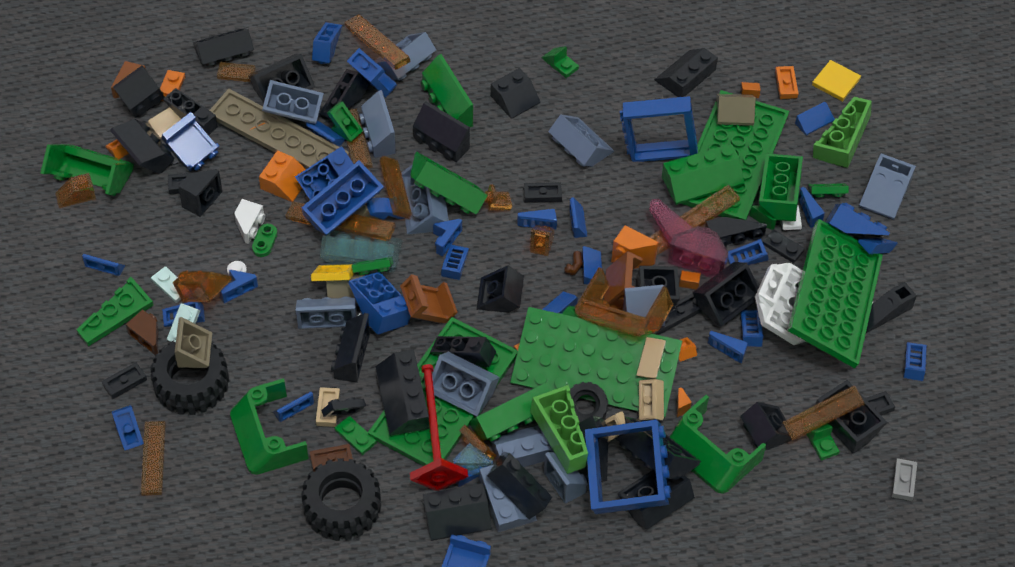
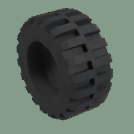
[150,340,229,415]
[301,458,381,540]

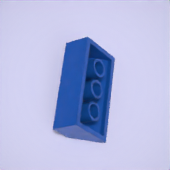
[301,160,384,236]

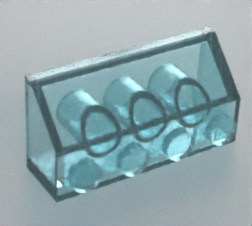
[320,230,403,270]

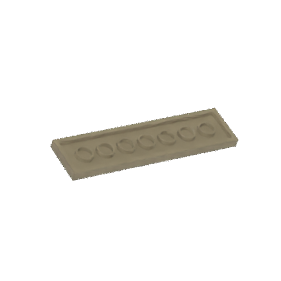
[209,89,350,169]

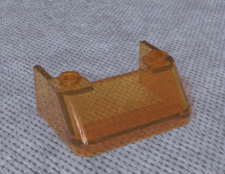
[575,267,673,337]

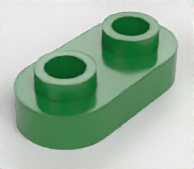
[252,224,277,257]

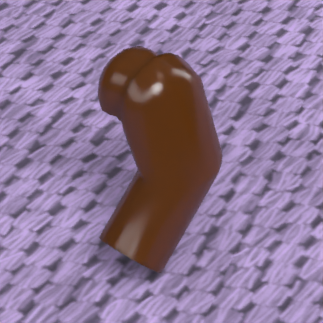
[564,251,583,276]

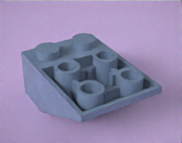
[859,153,916,220]

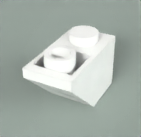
[234,199,265,244]

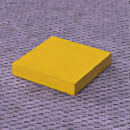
[812,60,861,102]
[311,264,355,281]

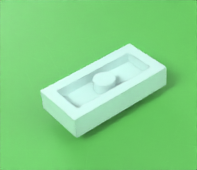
[151,266,191,303]
[167,303,200,342]

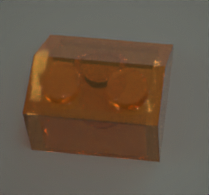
[172,270,232,302]

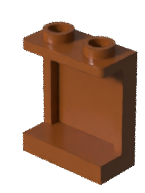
[603,251,643,312]
[400,274,457,323]

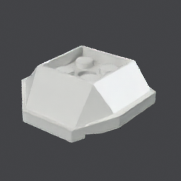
[755,263,806,345]

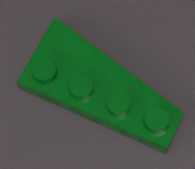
[77,277,154,347]

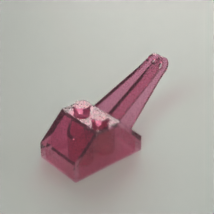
[649,199,728,278]

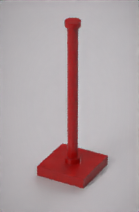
[410,364,468,491]

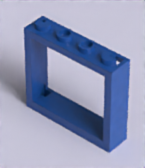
[620,96,698,162]
[585,419,671,514]

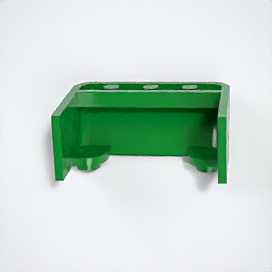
[40,144,134,196]
[230,378,309,475]
[670,395,766,493]

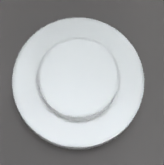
[227,261,246,276]

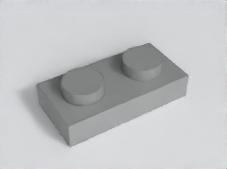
[892,458,917,501]

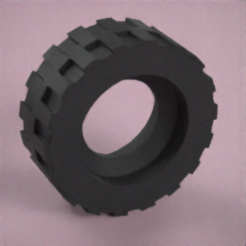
[570,382,608,423]

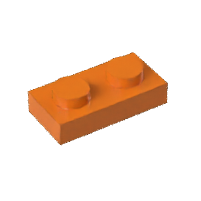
[775,66,799,99]
[160,70,185,101]

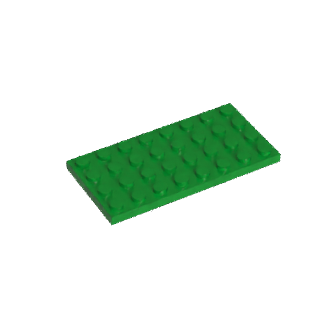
[680,90,789,220]
[788,219,883,369]
[510,307,682,418]
[368,317,518,466]

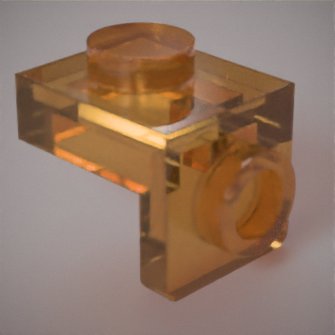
[485,184,513,210]

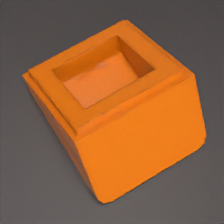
[741,82,760,98]
[105,139,129,159]
[679,270,701,290]
[679,337,697,362]
[677,388,691,417]

